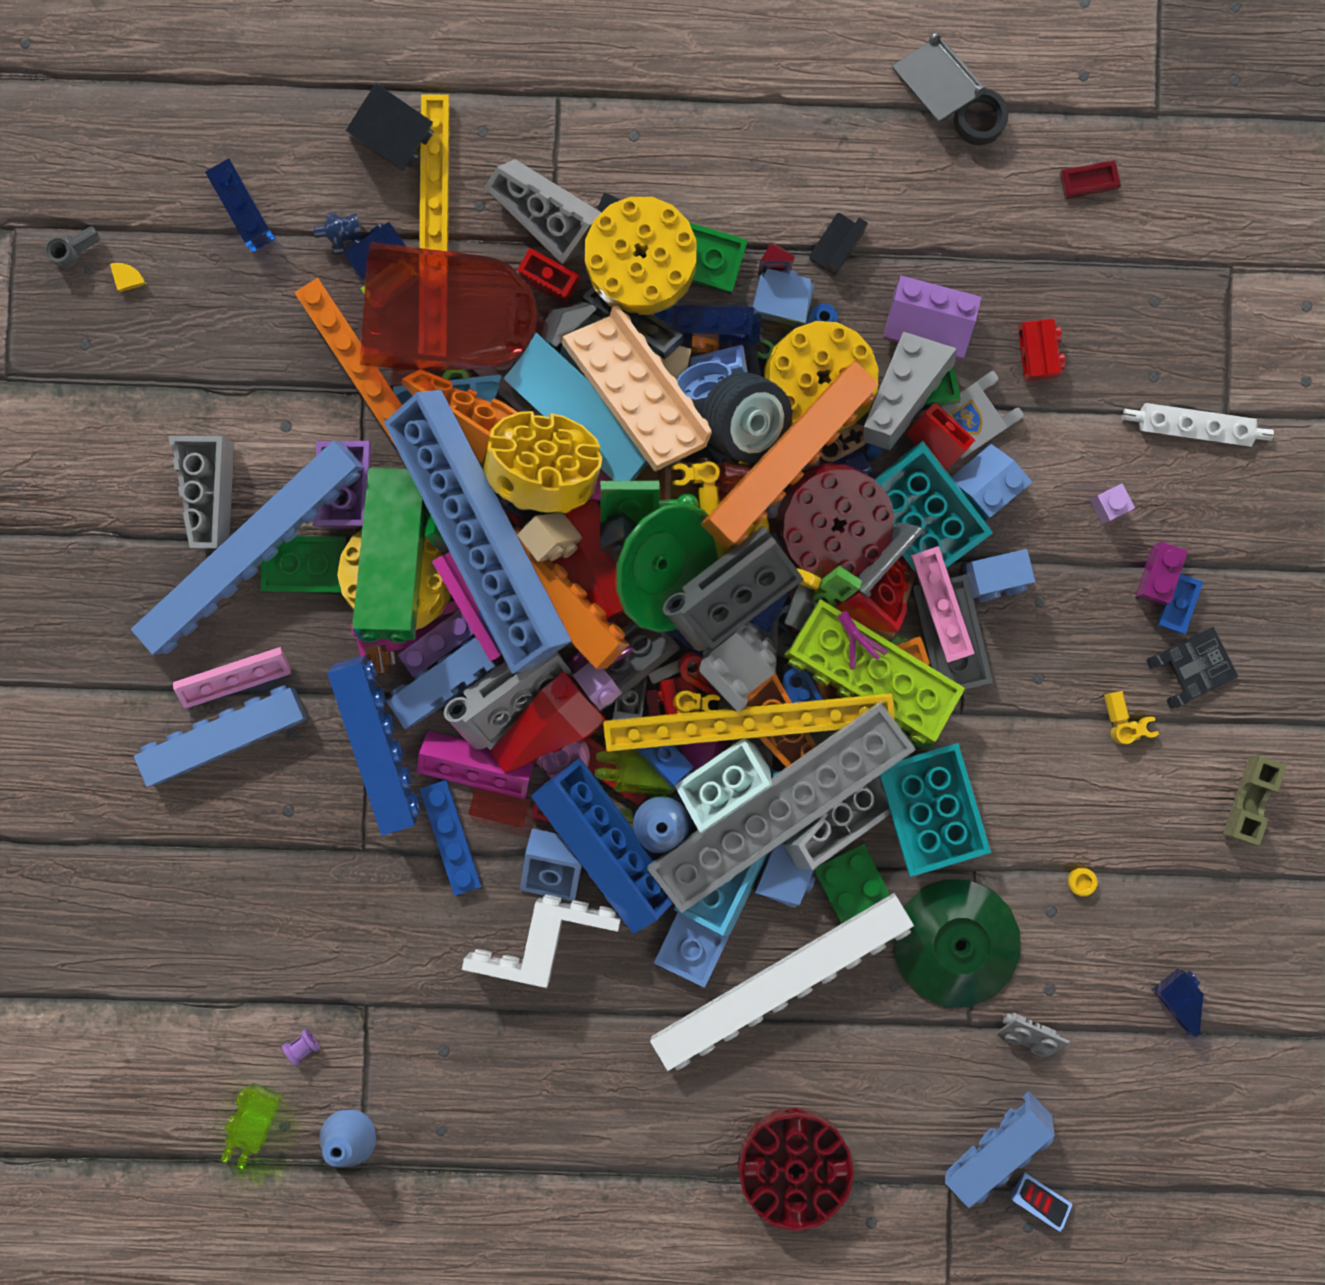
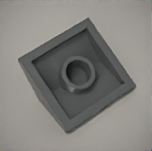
[540,300,596,347]

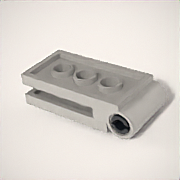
[444,651,575,750]

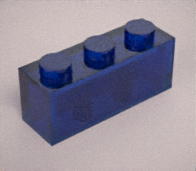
[205,158,276,252]
[671,305,762,343]

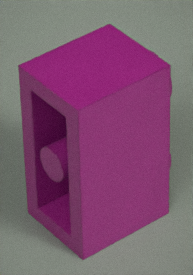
[1135,541,1188,606]

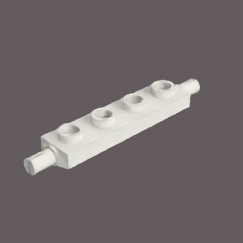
[1122,403,1274,447]

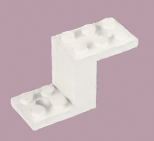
[462,894,621,988]

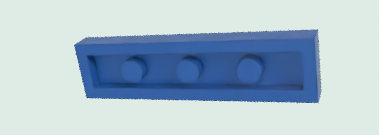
[420,780,482,896]

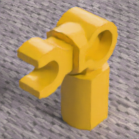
[671,462,720,515]
[673,691,720,745]
[1104,691,1159,744]

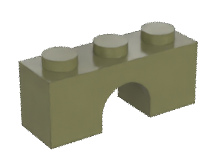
[1222,756,1287,846]

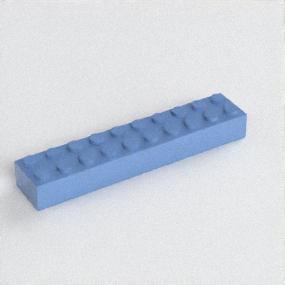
[384,390,572,674]

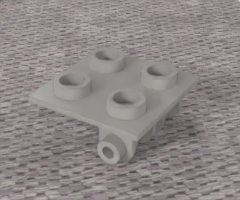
[997,1012,1069,1057]

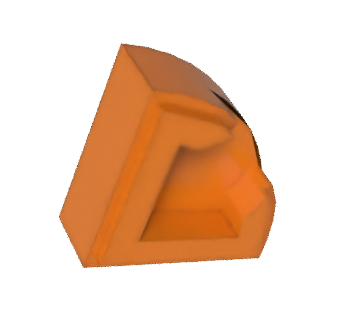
[691,336,719,354]

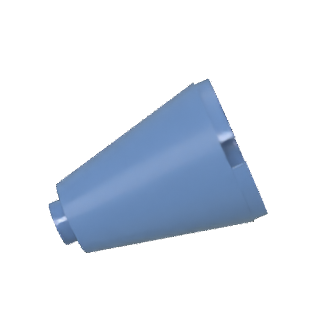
[633,797,690,854]
[319,1109,376,1167]

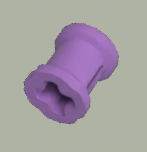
[282,1029,320,1066]

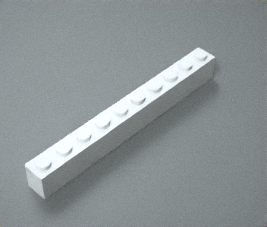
[650,893,914,1071]

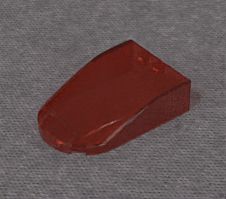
[360,242,537,370]

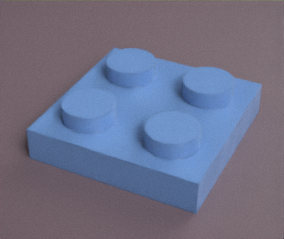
[654,912,729,988]

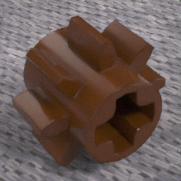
[365,645,396,675]

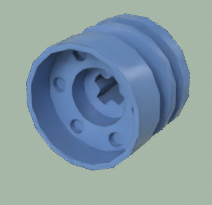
[677,361,732,417]

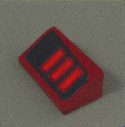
[758,243,795,275]

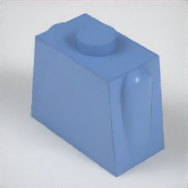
[751,269,814,328]
[754,843,816,907]

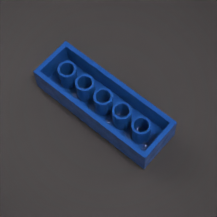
[327,654,421,836]
[531,758,673,934]

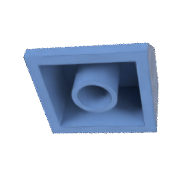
[952,444,1032,521]
[520,829,582,901]

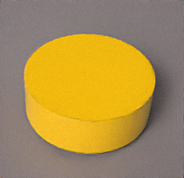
[796,568,822,590]
[1067,868,1098,897]

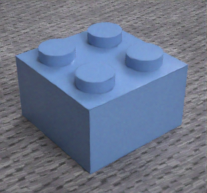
[962,549,1035,603]

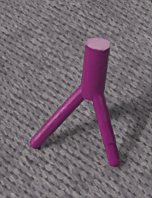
[837,611,887,670]

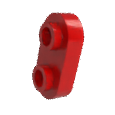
[678,652,720,695]

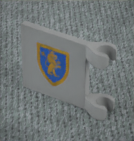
[940,371,1024,459]

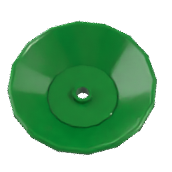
[616,503,719,633]

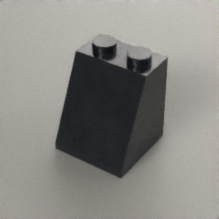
[345,83,435,171]

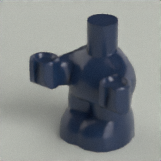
[313,212,362,255]

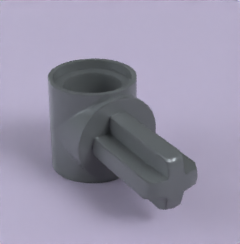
[45,227,101,269]

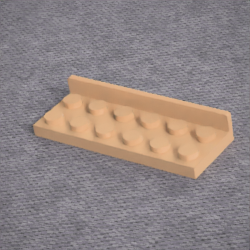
[561,305,712,471]

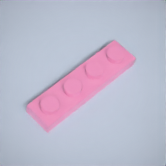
[911,546,975,663]
[173,647,291,709]

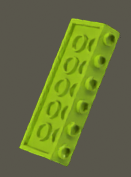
[784,599,965,745]

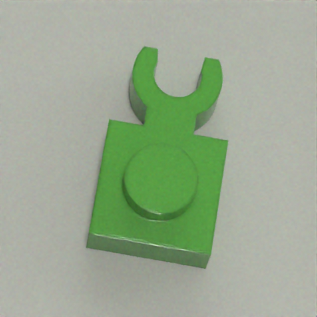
[813,566,862,606]

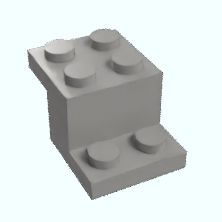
[699,619,778,712]

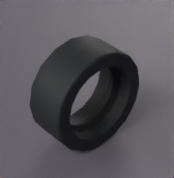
[953,89,1009,146]

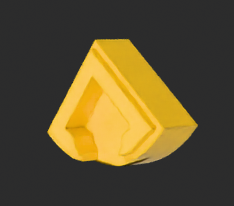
[110,263,147,292]

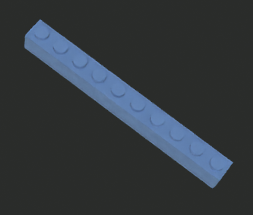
[131,440,364,655]

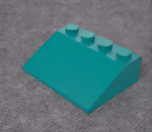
[875,440,993,574]
[879,743,991,877]

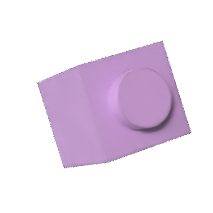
[1090,483,1135,525]
[573,662,622,710]

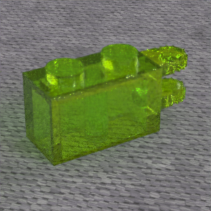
[595,749,676,797]
[221,1082,284,1170]

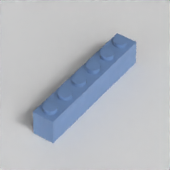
[134,685,308,787]

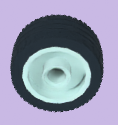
[701,372,793,463]

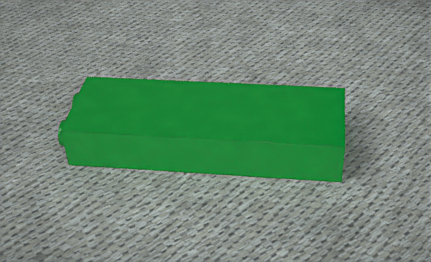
[352,468,427,643]

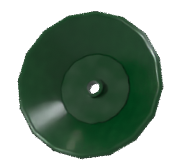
[894,879,1020,1007]

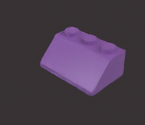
[883,275,981,360]
[313,441,371,530]

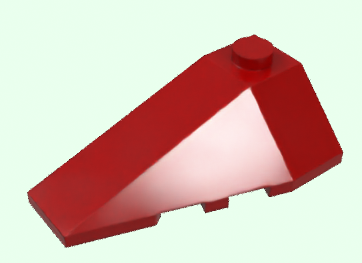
[836,555,909,633]
[490,671,607,774]

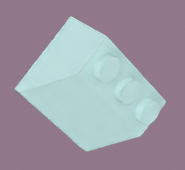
[675,738,772,833]

